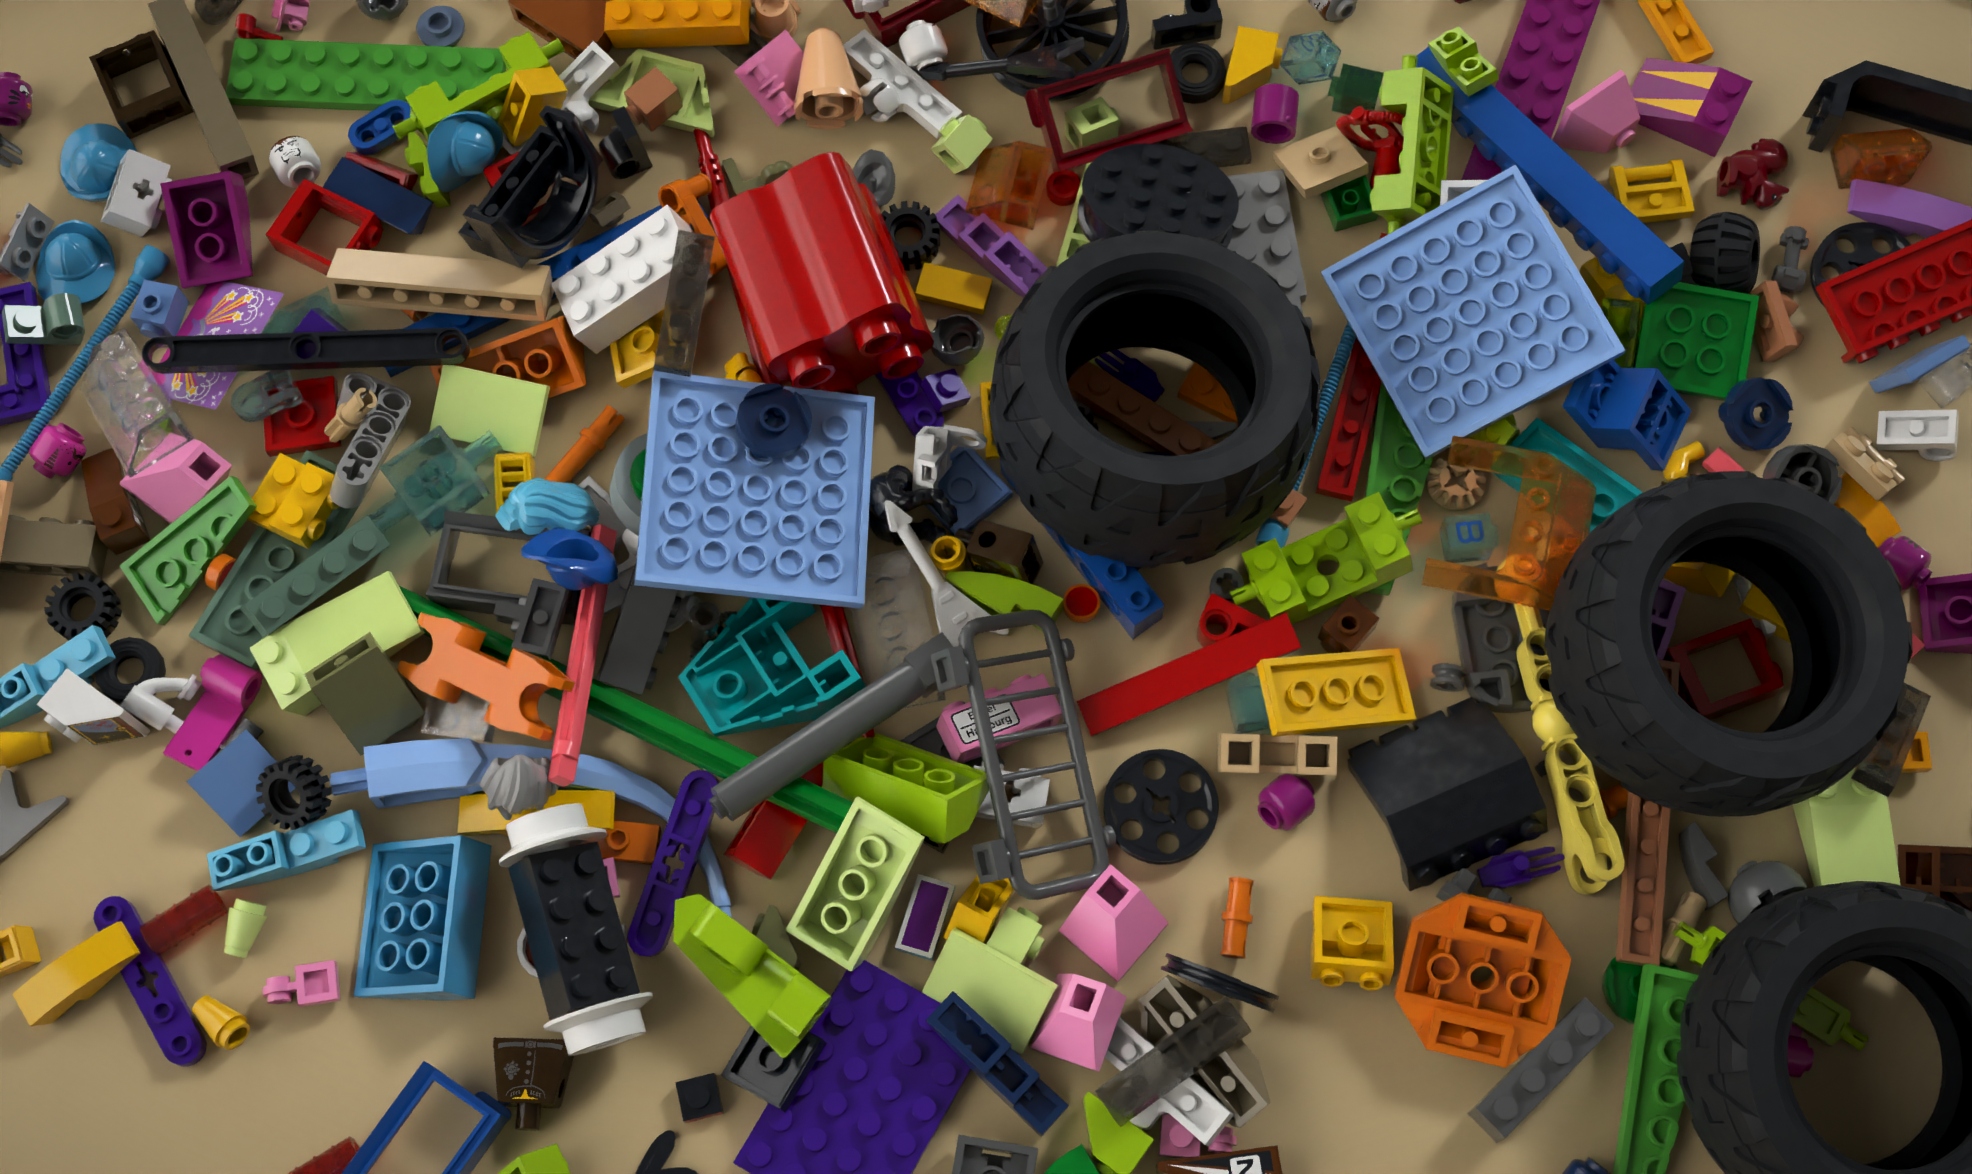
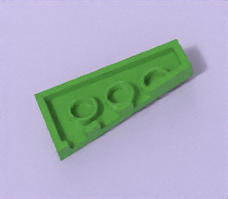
[119,476,257,625]

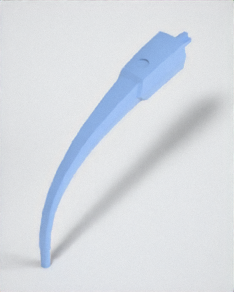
[330,738,732,918]

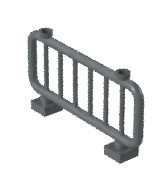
[931,610,1116,900]

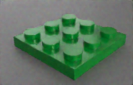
[1633,282,1759,401]

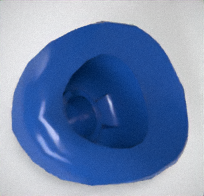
[521,528,618,591]

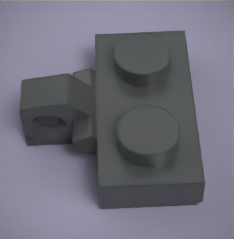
[493,578,572,661]

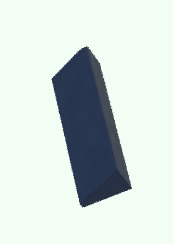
[323,157,434,235]

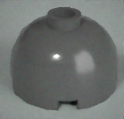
[1762,444,1842,504]
[1728,861,1808,924]

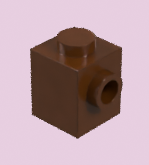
[1318,595,1379,653]

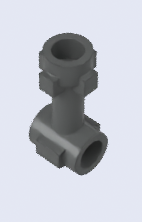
[1771,226,1809,293]

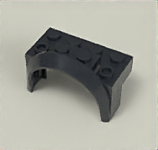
[458,105,603,268]

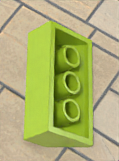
[823,732,989,843]

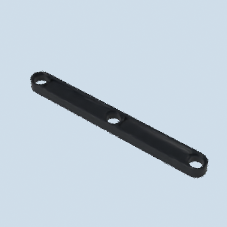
[142,328,471,374]

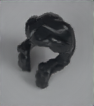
[868,465,958,546]

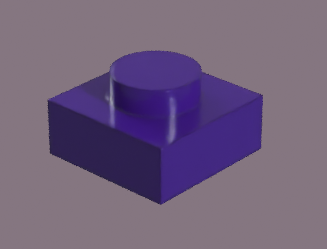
[920,368,971,413]

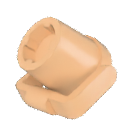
[750,0,801,43]

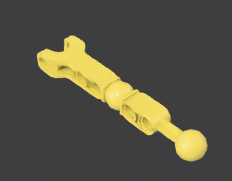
[1495,555,1624,895]

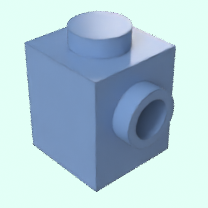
[130,279,189,339]

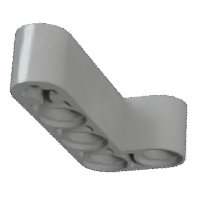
[329,372,411,508]

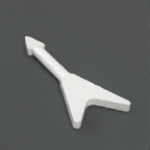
[884,500,1009,647]

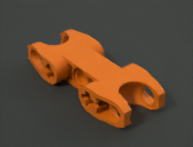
[397,612,575,742]

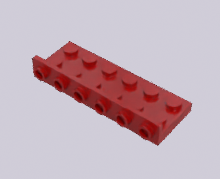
[1815,219,1972,364]

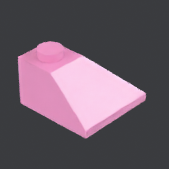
[1553,70,1640,154]

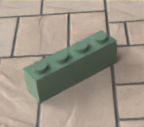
[240,515,391,638]

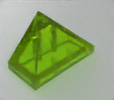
[1601,297,1641,368]

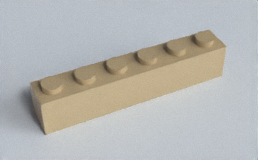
[326,248,554,322]

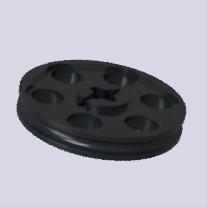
[1810,222,1911,307]
[1103,749,1219,865]
[1161,953,1279,1013]

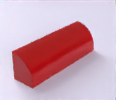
[723,726,824,880]

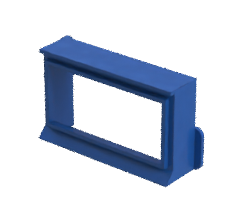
[341,1061,512,1174]

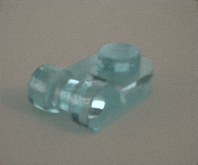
[231,370,303,422]

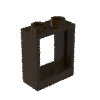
[89,30,193,139]

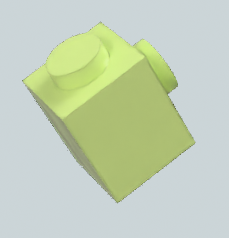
[930,114,993,174]
[986,907,1045,966]

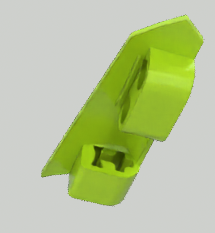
[673,893,832,1058]

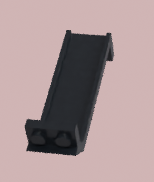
[1802,60,1972,153]

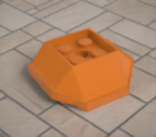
[1394,892,1572,1068]

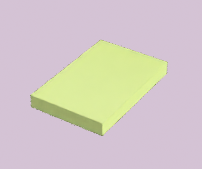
[429,365,550,457]
[922,927,1058,1054]

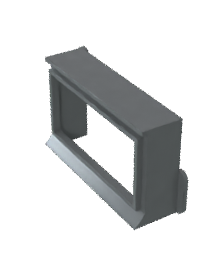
[426,510,591,626]

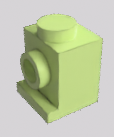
[1065,96,1121,150]

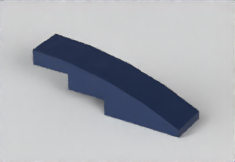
[926,991,1069,1137]

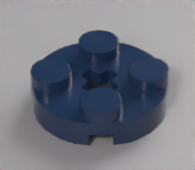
[1718,377,1793,451]
[735,383,812,458]

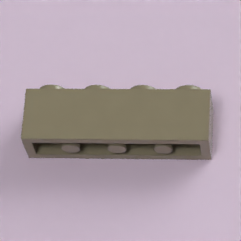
[0,515,108,579]

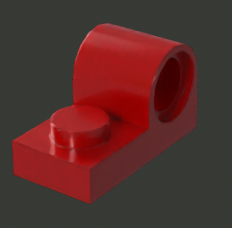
[1197,593,1267,647]

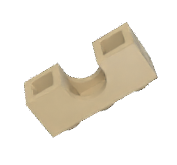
[1217,733,1338,775]

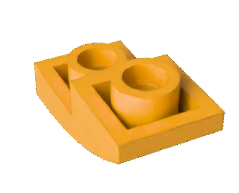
[1833,472,1902,548]

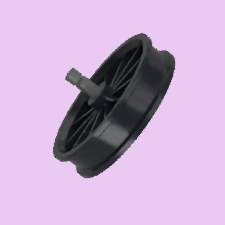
[976,0,1129,101]

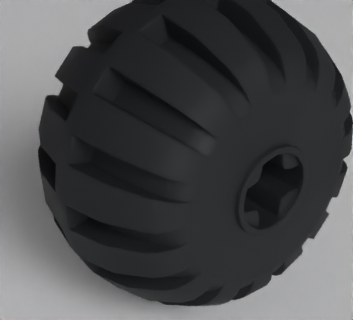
[1690,212,1760,294]

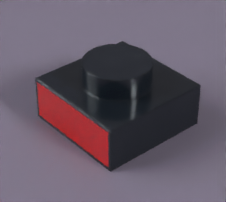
[675,1073,724,1123]

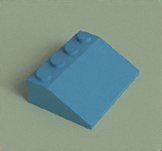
[354,835,492,1001]

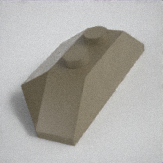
[1138,975,1271,1128]

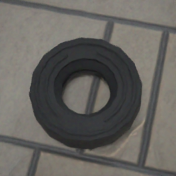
[1170,42,1226,104]
[95,637,166,703]

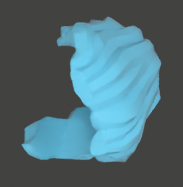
[495,477,600,535]

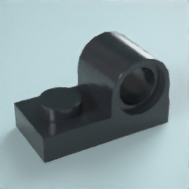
[1151,0,1223,50]
[599,106,653,179]

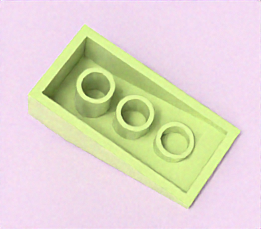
[250,571,425,716]
[1793,766,1901,887]
[785,796,925,972]

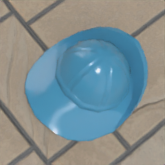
[427,111,503,192]
[61,123,137,202]
[36,220,115,303]

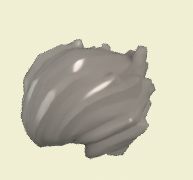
[480,755,560,820]

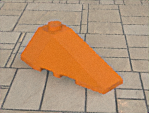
[430,315,586,398]

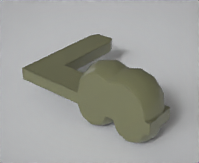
[722,158,793,195]

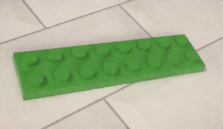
[226,38,506,111]

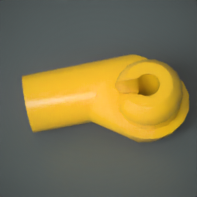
[1663,441,1705,482]

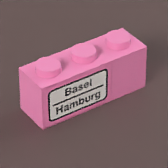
[936,674,1062,763]

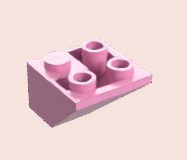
[120,431,232,524]
[1059,864,1168,982]
[1030,974,1126,1072]

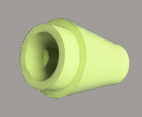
[224,898,268,958]

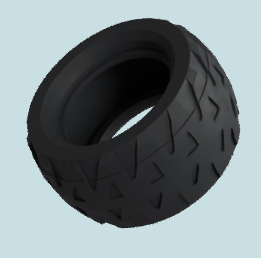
[990,231,1320,568]
[1544,471,1913,817]
[1677,881,1972,1174]

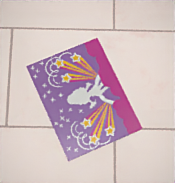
[142,281,284,410]

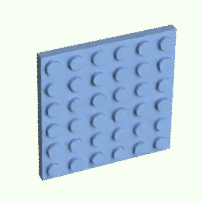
[1321,165,1625,460]
[634,370,875,609]

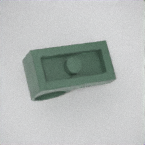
[2,293,85,345]

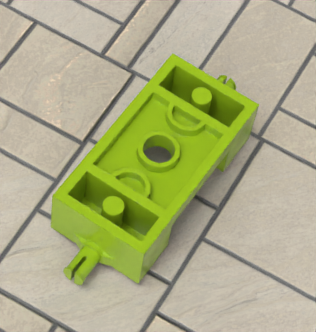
[392,31,565,142]
[1370,54,1454,235]
[1230,492,1423,625]

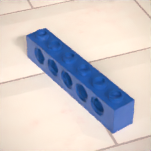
[1000,461,1164,639]

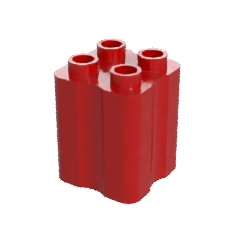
[710,152,934,395]

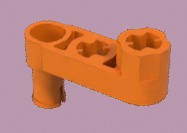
[658,173,727,275]

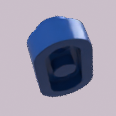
[348,100,411,155]

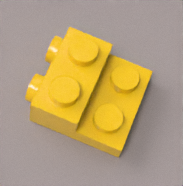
[610,302,697,388]
[247,453,339,549]
[1311,895,1394,991]

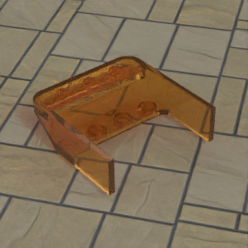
[1422,436,1596,611]

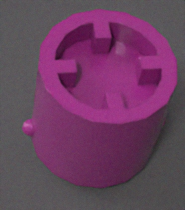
[1251,84,1299,144]

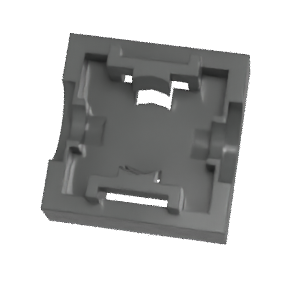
[952,1135,1038,1174]

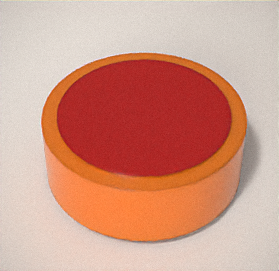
[205,554,237,591]
[1063,584,1100,623]

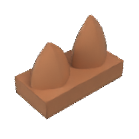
[1748,281,1804,362]

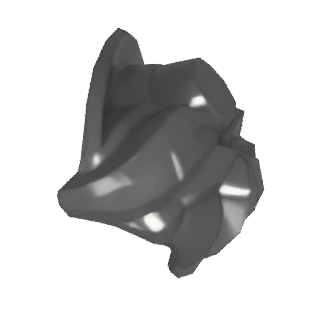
[852,149,895,207]

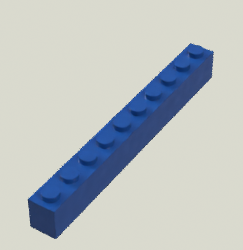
[1416,47,1684,305]

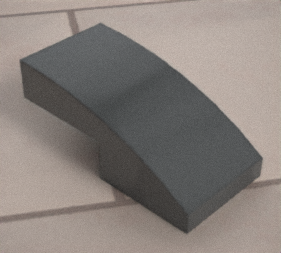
[1678,822,1728,911]

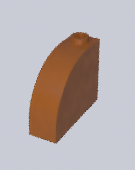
[508,0,613,59]

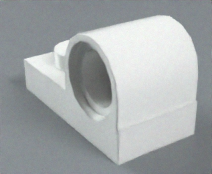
[1877,409,1959,461]

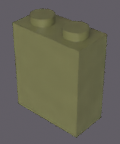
[305,632,426,755]

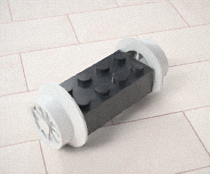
[499,803,653,1056]

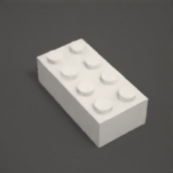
[551,205,713,354]

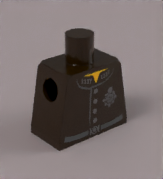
[954,520,1044,584]
[493,1037,574,1131]

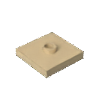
[1273,126,1369,199]

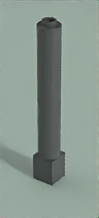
[709,632,953,821]

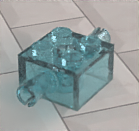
[368,425,503,537]

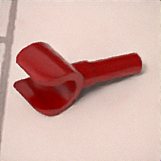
[235,13,283,40]

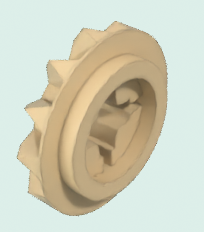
[1426,453,1486,510]

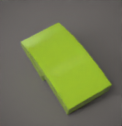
[1428,26,1499,97]
[405,132,451,208]

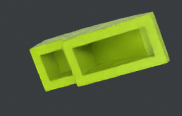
[945,571,1064,632]

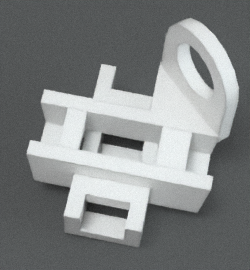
[912,424,987,491]

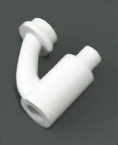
[120,674,201,734]

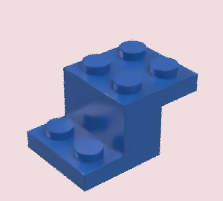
[1562,360,1692,471]

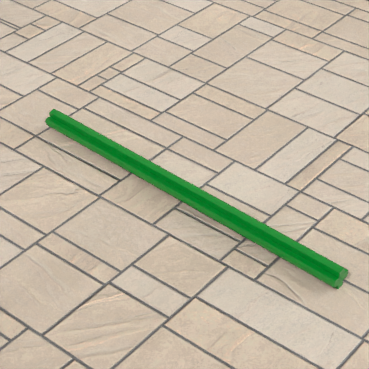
[399,586,853,834]

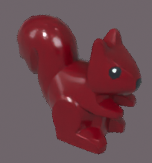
[1717,139,1789,210]

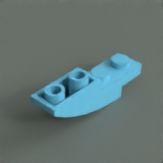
[0,625,116,729]
[207,809,366,891]

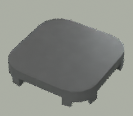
[1451,554,1573,713]

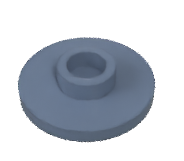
[416,6,465,47]

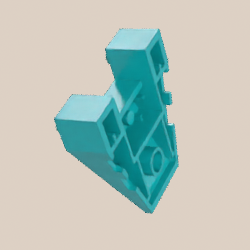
[678,597,866,737]

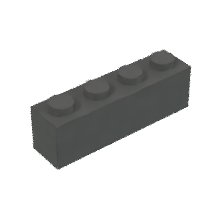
[596,564,681,695]
[1467,997,1615,1143]

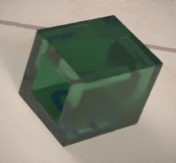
[1328,63,1384,115]

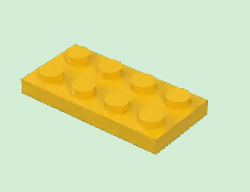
[1256,648,1416,737]

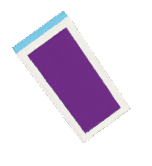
[895,874,955,961]

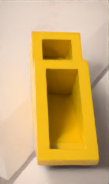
[12,921,140,1026]

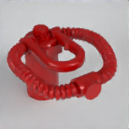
[1336,106,1406,190]

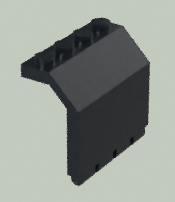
[1347,697,1548,891]

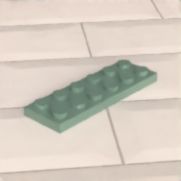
[189,450,372,671]

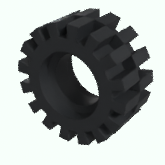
[882,201,940,271]
[44,573,122,641]
[256,755,332,830]

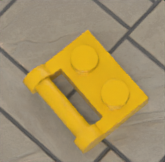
[1609,159,1695,223]

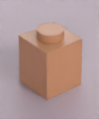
[624,67,683,132]

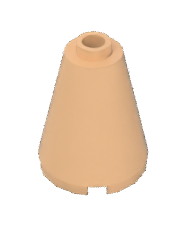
[794,28,864,130]

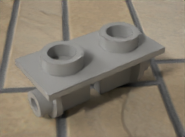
[0,203,54,282]

